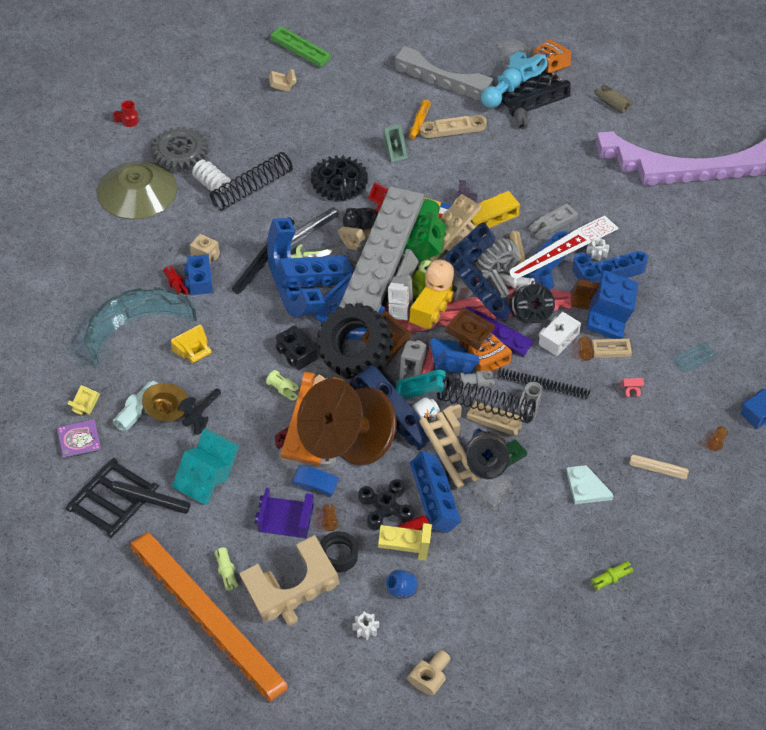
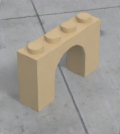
[239,535,340,622]

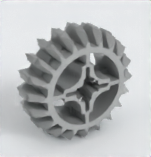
[474,238,521,275]

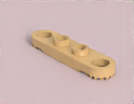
[420,115,487,138]

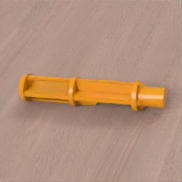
[409,100,431,140]

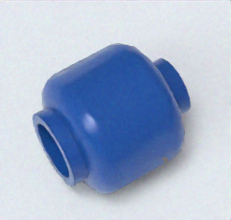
[386,570,417,598]

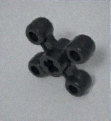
[343,208,379,228]
[358,479,414,531]

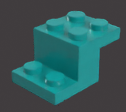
[172,428,240,505]

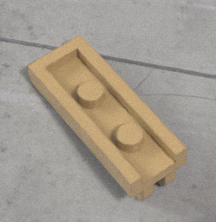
[467,401,523,437]

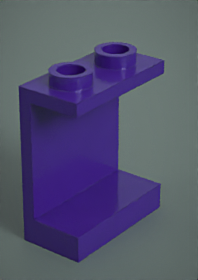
[255,488,314,539]

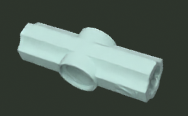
[113,381,158,432]

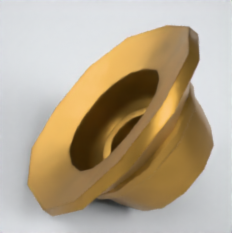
[142,383,188,422]

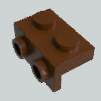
[570,279,600,310]

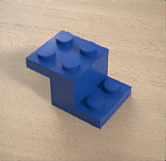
[585,270,638,339]

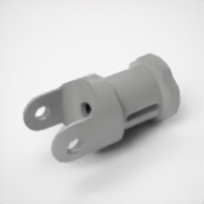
[460,371,495,389]

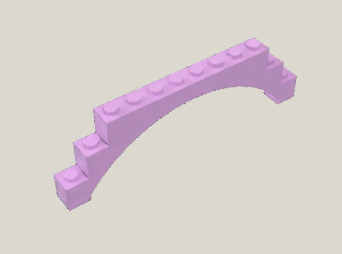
[596,131,766,186]

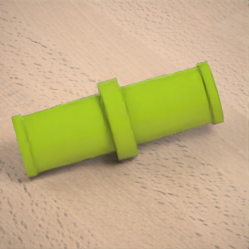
[590,560,633,591]

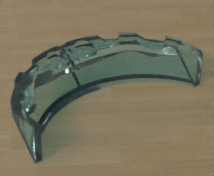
[84,287,197,368]

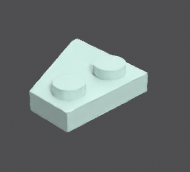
[566,465,613,504]

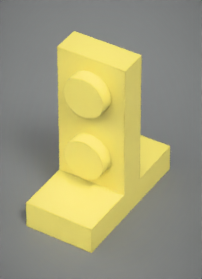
[378,523,432,560]

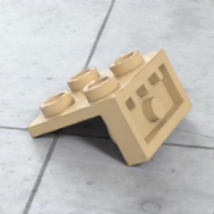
[337,227,372,250]

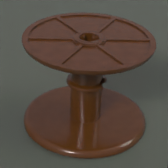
[297,378,396,466]

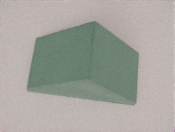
[383,124,408,162]

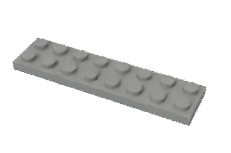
[340,187,425,312]

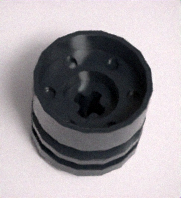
[509,284,555,323]
[466,431,509,479]

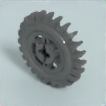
[151,127,208,171]

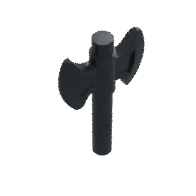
[178,388,221,435]

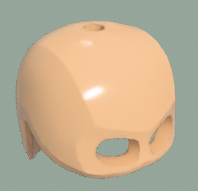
[425,260,454,291]

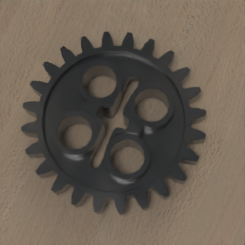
[311,155,368,201]

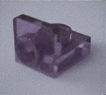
[458,180,477,202]

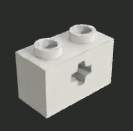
[539,312,581,356]

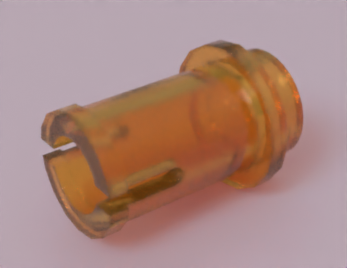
[578,336,594,361]
[708,426,728,451]
[322,504,338,531]

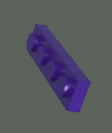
[466,306,533,357]

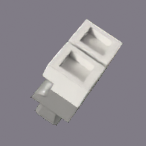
[388,275,413,320]

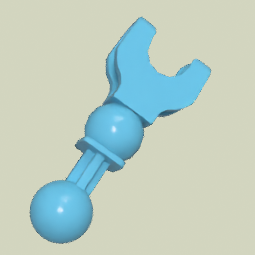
[480,51,547,108]

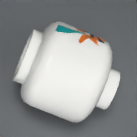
[411,397,440,423]

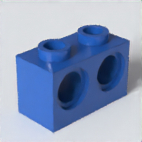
[184,254,213,295]

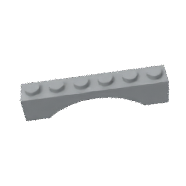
[395,46,494,101]

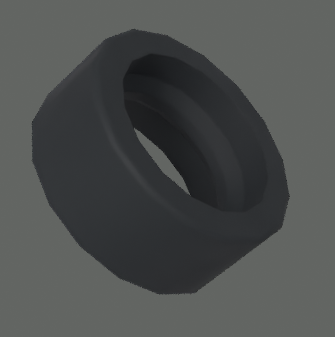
[320,531,358,573]

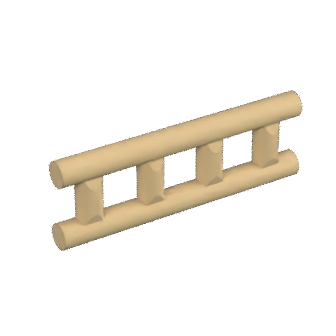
[419,412,481,489]

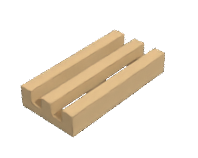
[591,339,632,358]

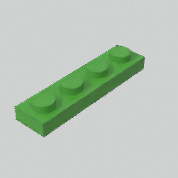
[271,26,331,68]

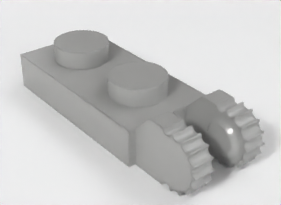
[528,204,578,240]

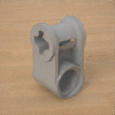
[515,382,542,421]

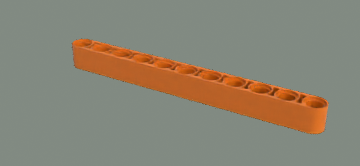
[130,532,288,702]

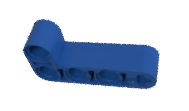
[522,231,571,290]
[572,251,648,283]

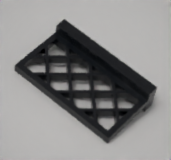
[502,71,571,117]

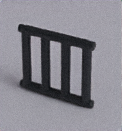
[65,458,159,538]

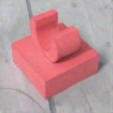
[621,378,644,397]

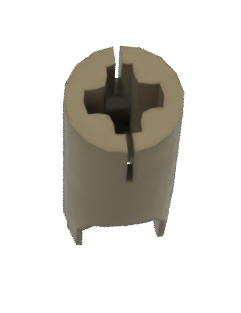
[594,85,632,113]

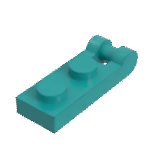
[396,370,446,400]

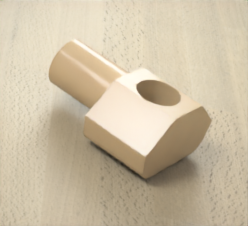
[407,650,451,696]

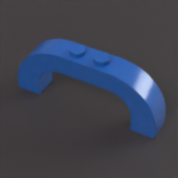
[267,218,325,317]

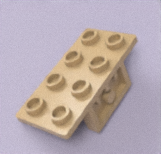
[428,194,482,262]

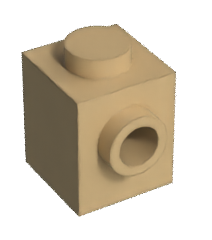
[190,234,220,263]

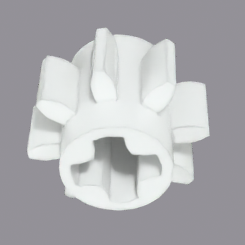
[586,238,609,261]
[352,612,379,640]

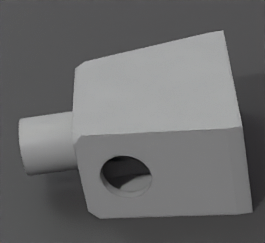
[399,340,426,380]

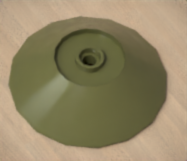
[97,161,178,220]

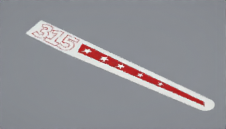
[510,216,619,278]

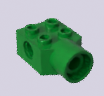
[403,199,446,262]

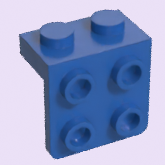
[429,338,480,374]

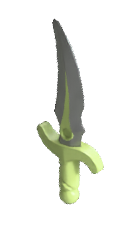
[291,242,342,258]

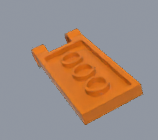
[281,371,344,466]

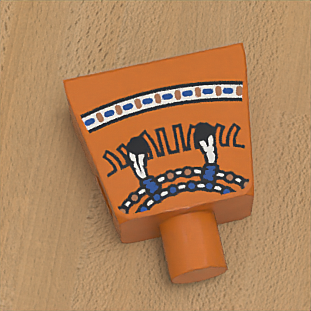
[533,39,571,73]
[468,334,512,371]

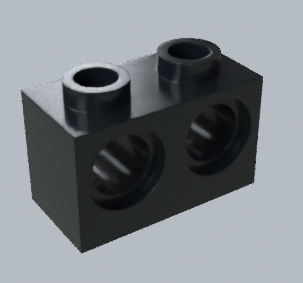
[275,325,317,371]

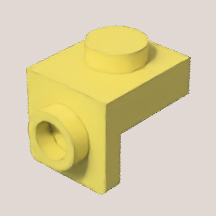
[67,385,100,415]

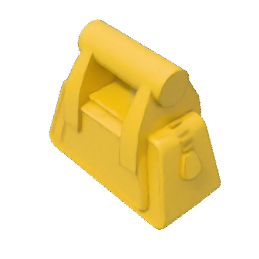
[171,325,212,364]

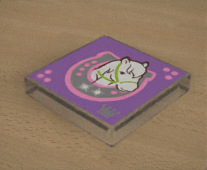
[56,419,103,462]

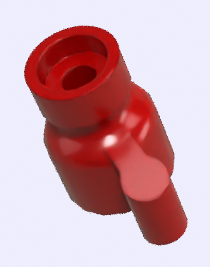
[113,100,139,127]

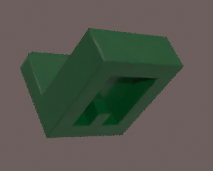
[507,439,527,467]

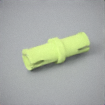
[214,548,238,590]

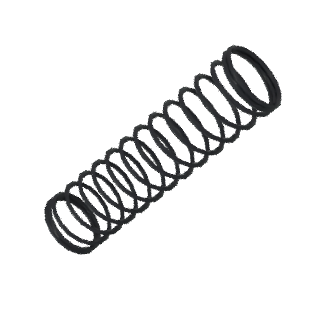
[210,152,293,211]
[437,376,536,424]

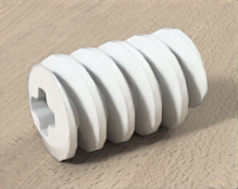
[192,160,230,193]

